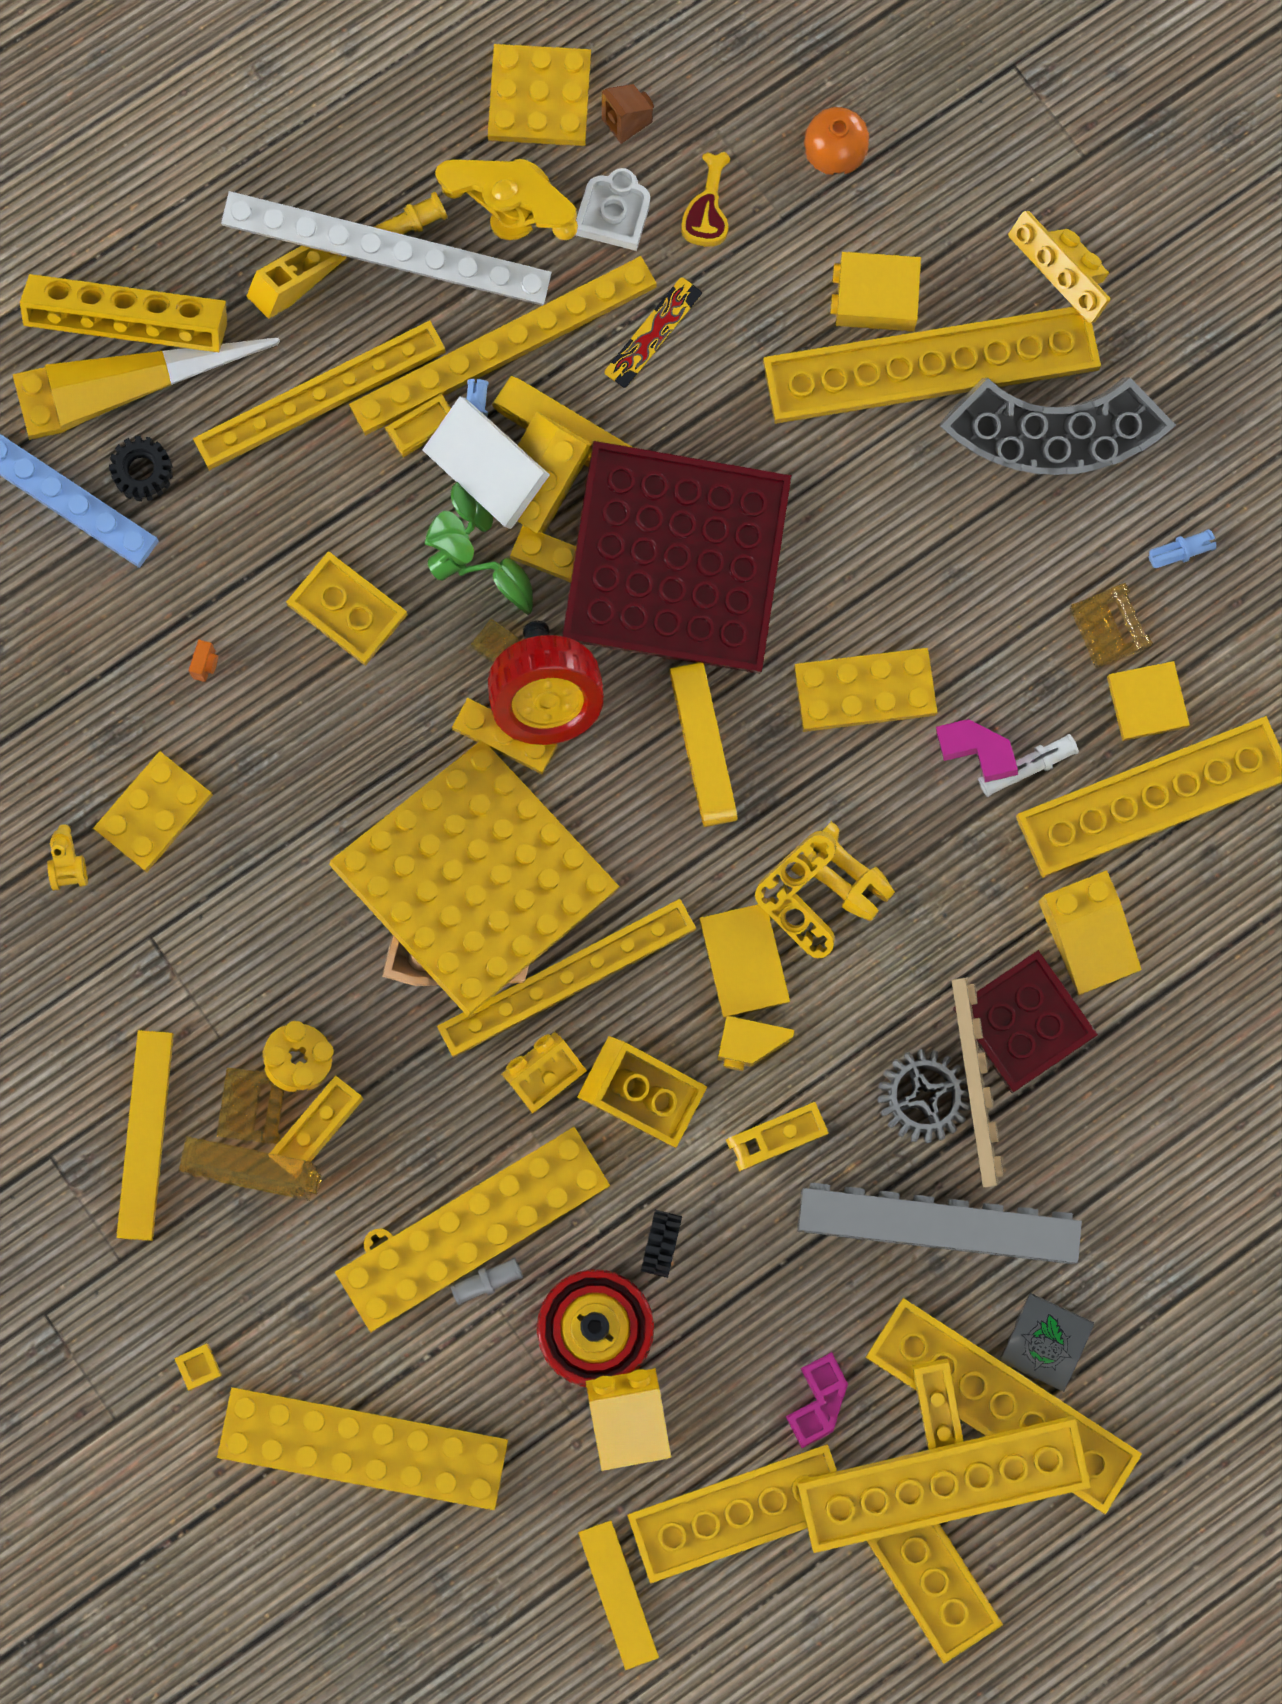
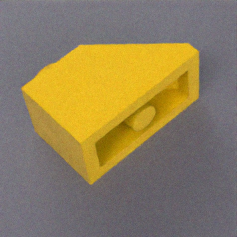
[717,1016,795,1071]

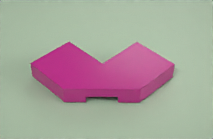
[936,719,1018,783]
[785,1352,848,1448]

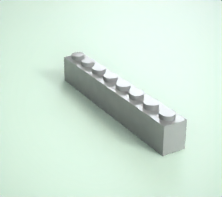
[797,1183,1082,1264]

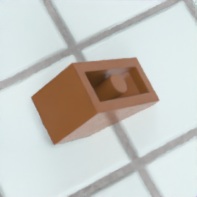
[602,84,654,144]

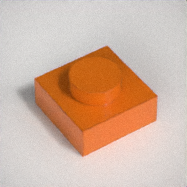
[188,639,218,682]

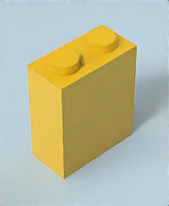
[830,252,921,332]
[585,1368,671,1471]

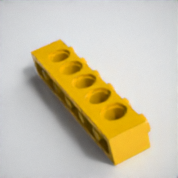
[20,274,227,353]

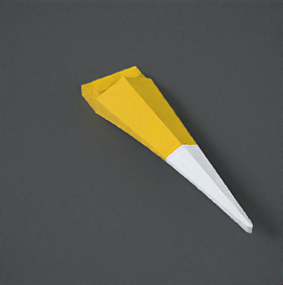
[12,338,280,440]

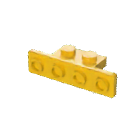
[1008,211,1110,323]

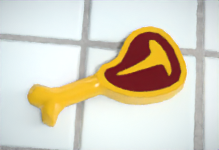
[681,152,730,247]

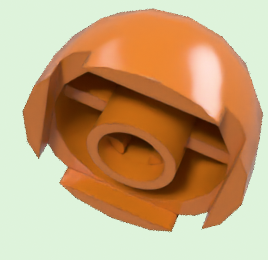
[804,107,869,175]

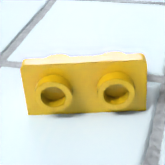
[501,1032,587,1114]

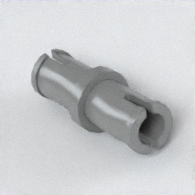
[450,1257,523,1306]

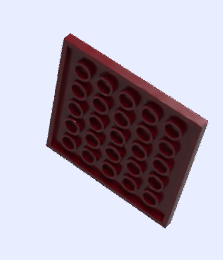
[562,441,792,674]

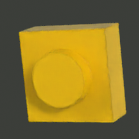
[174,1343,222,1391]

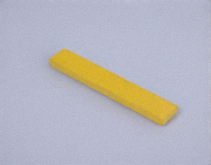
[116,1030,174,1241]

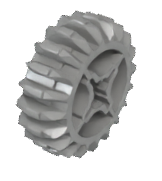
[877,1049,971,1144]

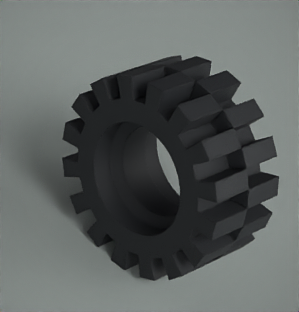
[109,436,173,502]
[641,1210,682,1278]

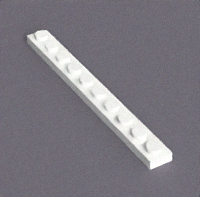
[221,191,552,306]

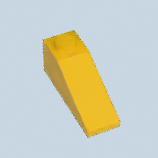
[246,245,346,319]

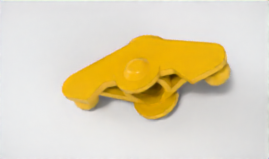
[435,159,578,240]

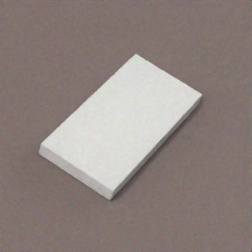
[422,396,550,529]

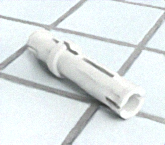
[978,734,1079,797]

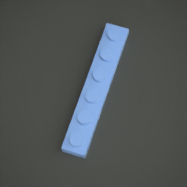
[0,434,159,568]

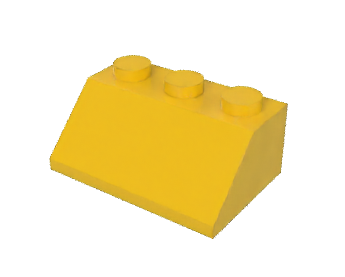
[517,411,592,533]

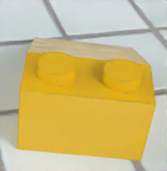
[1038,870,1142,996]
[577,1036,707,1148]

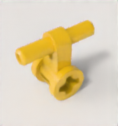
[47,824,88,891]

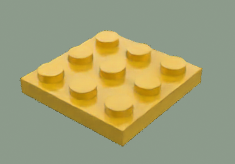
[488,44,591,146]

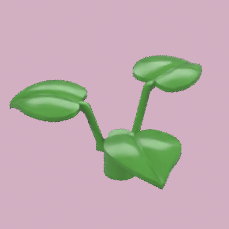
[425,482,533,615]

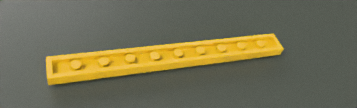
[349,256,657,436]

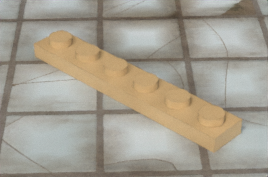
[952,977,1004,1188]

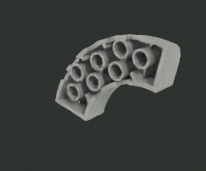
[940,377,1176,475]

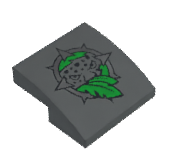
[1000,1293,1094,1392]

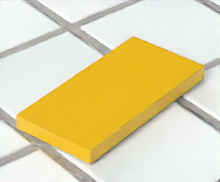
[867,1524,1003,1664]

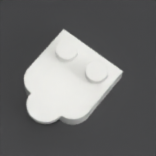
[576,168,650,251]

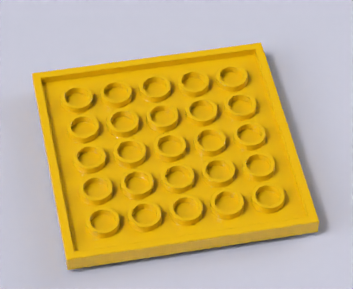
[329,740,620,1017]

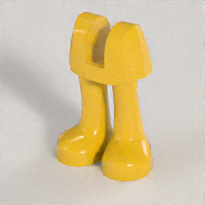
[790,821,895,921]

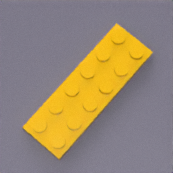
[627,1444,837,1584]

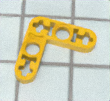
[755,831,836,958]

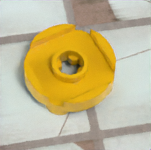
[262,1021,334,1092]

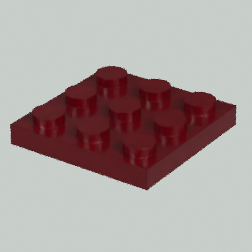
[953,950,1098,1093]

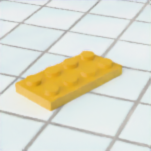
[794,648,938,732]

